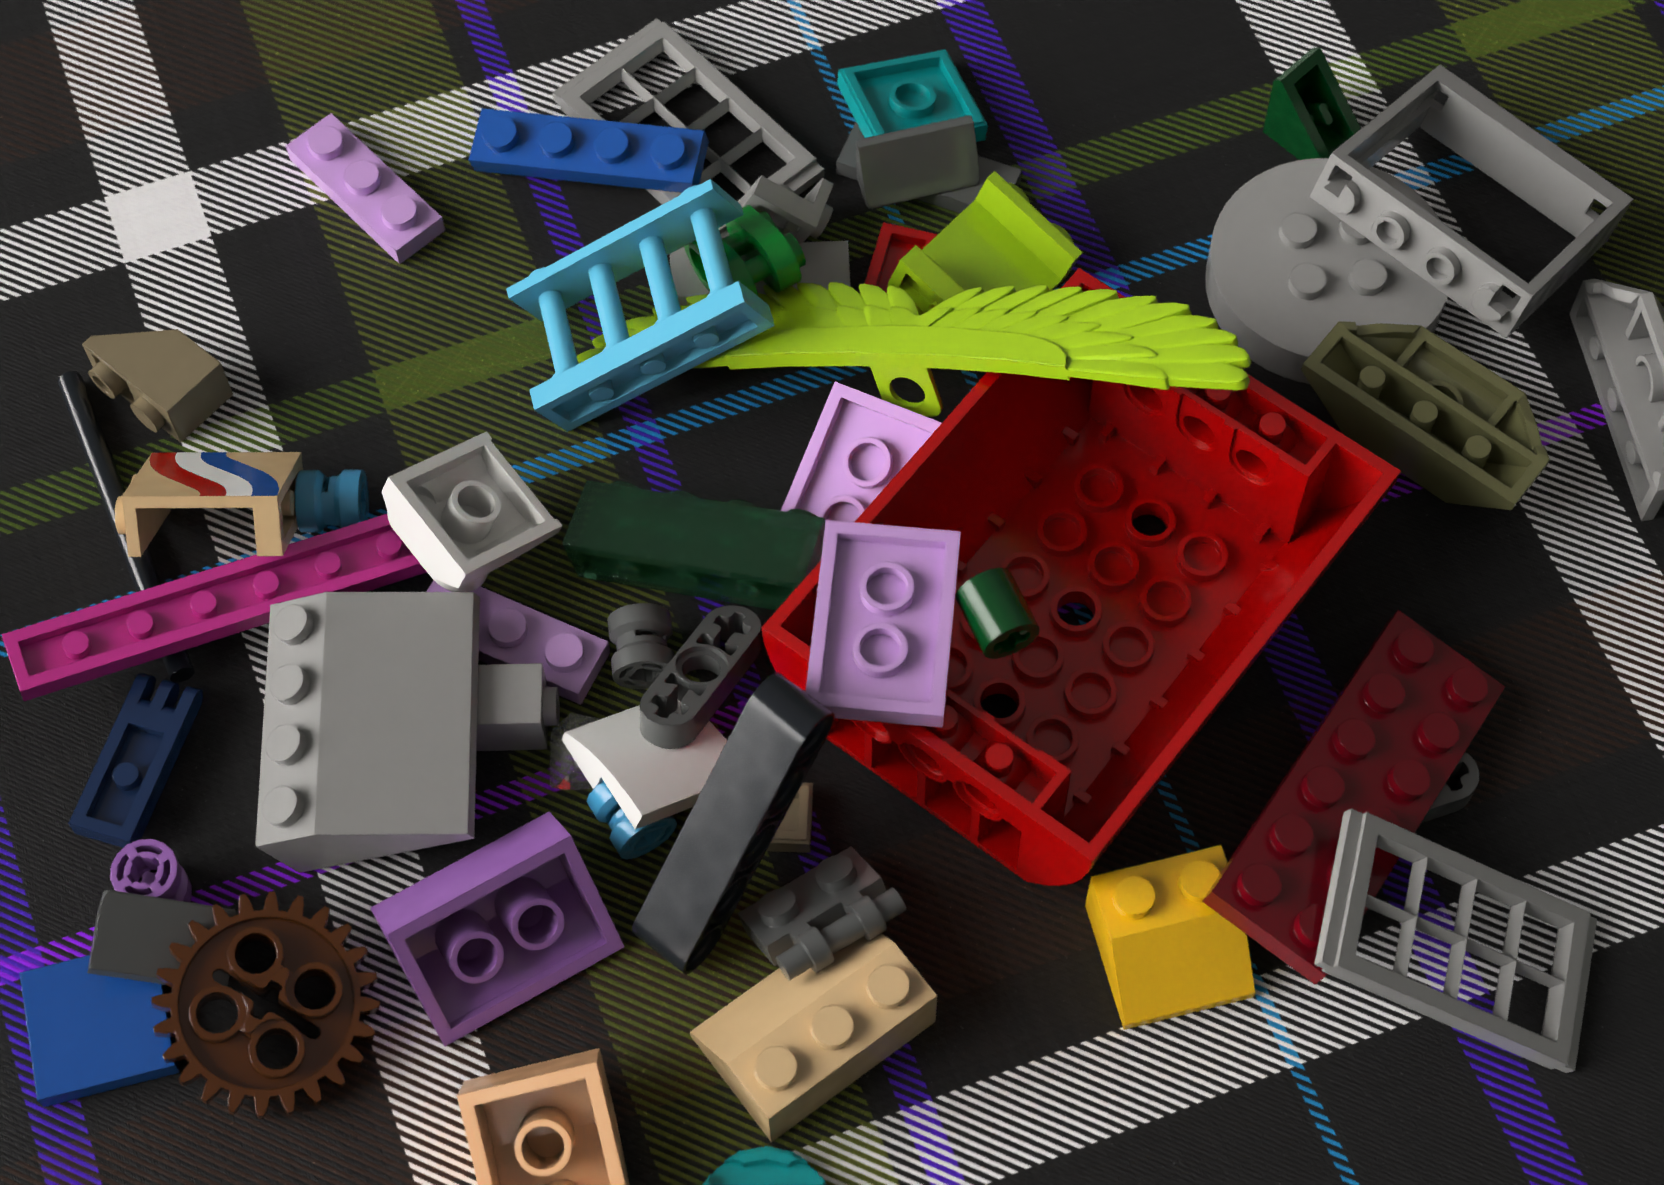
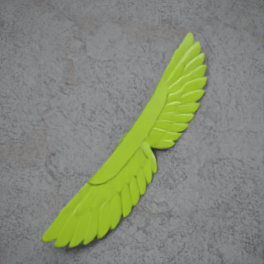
[577,282,1251,417]

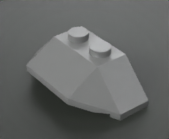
[1569,279,1664,521]

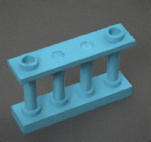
[506,179,775,432]

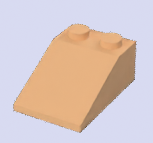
[457,1048,629,1185]

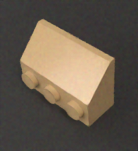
[690,934,937,1143]

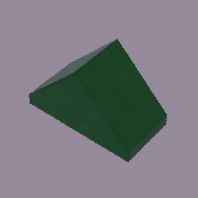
[1263,47,1361,160]

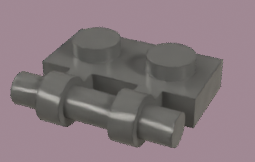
[737,846,906,981]

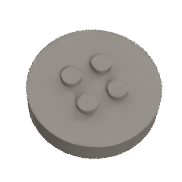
[1205,158,1448,384]

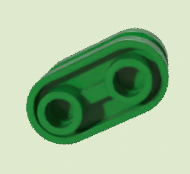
[684,205,806,297]

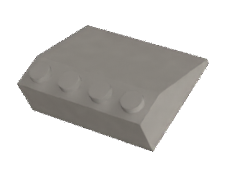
[255,592,480,873]

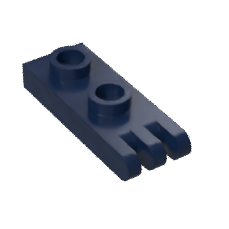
[68,673,203,848]

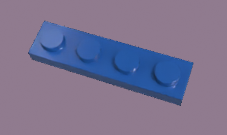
[468,108,709,193]

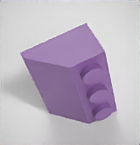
[370,811,624,1047]

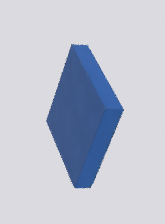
[19,955,180,1107]

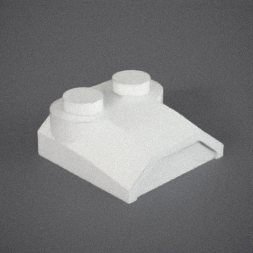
[382,431,563,592]

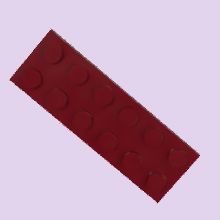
[1202,610,1505,985]

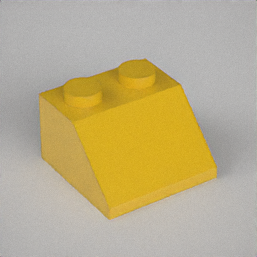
[1085,845,1255,1030]

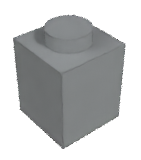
[476,663,560,751]

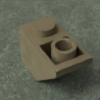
[82,329,233,443]

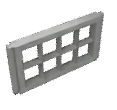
[552,18,824,238]
[1314,809,1597,1073]

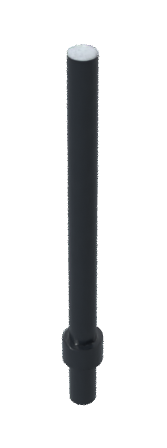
[57,371,195,682]

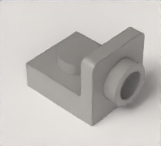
[738,175,833,242]

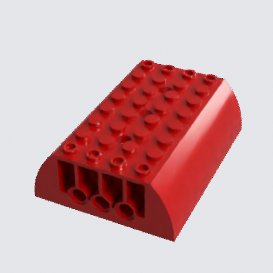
[761,268,1401,886]

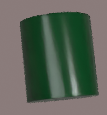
[955,568,1040,659]

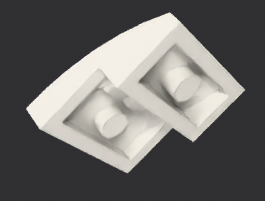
[561,700,727,830]

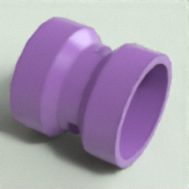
[110,839,192,902]

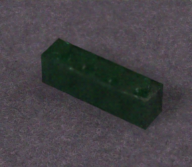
[562,481,826,610]

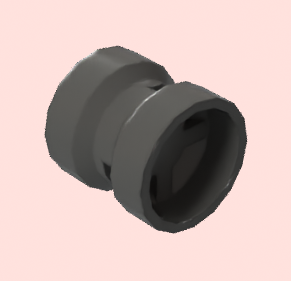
[607,603,675,689]

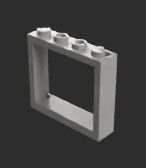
[1309,65,1634,338]

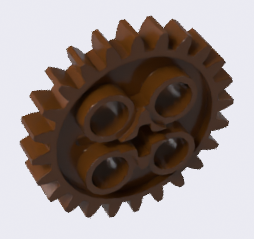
[151,891,380,1119]

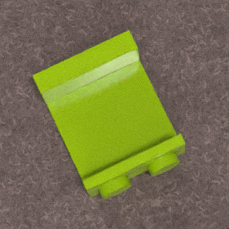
[887,171,1083,315]

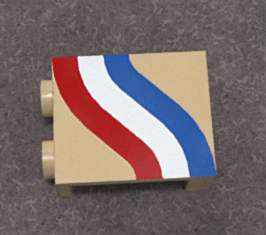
[115,452,303,557]

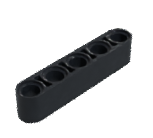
[632,672,835,975]

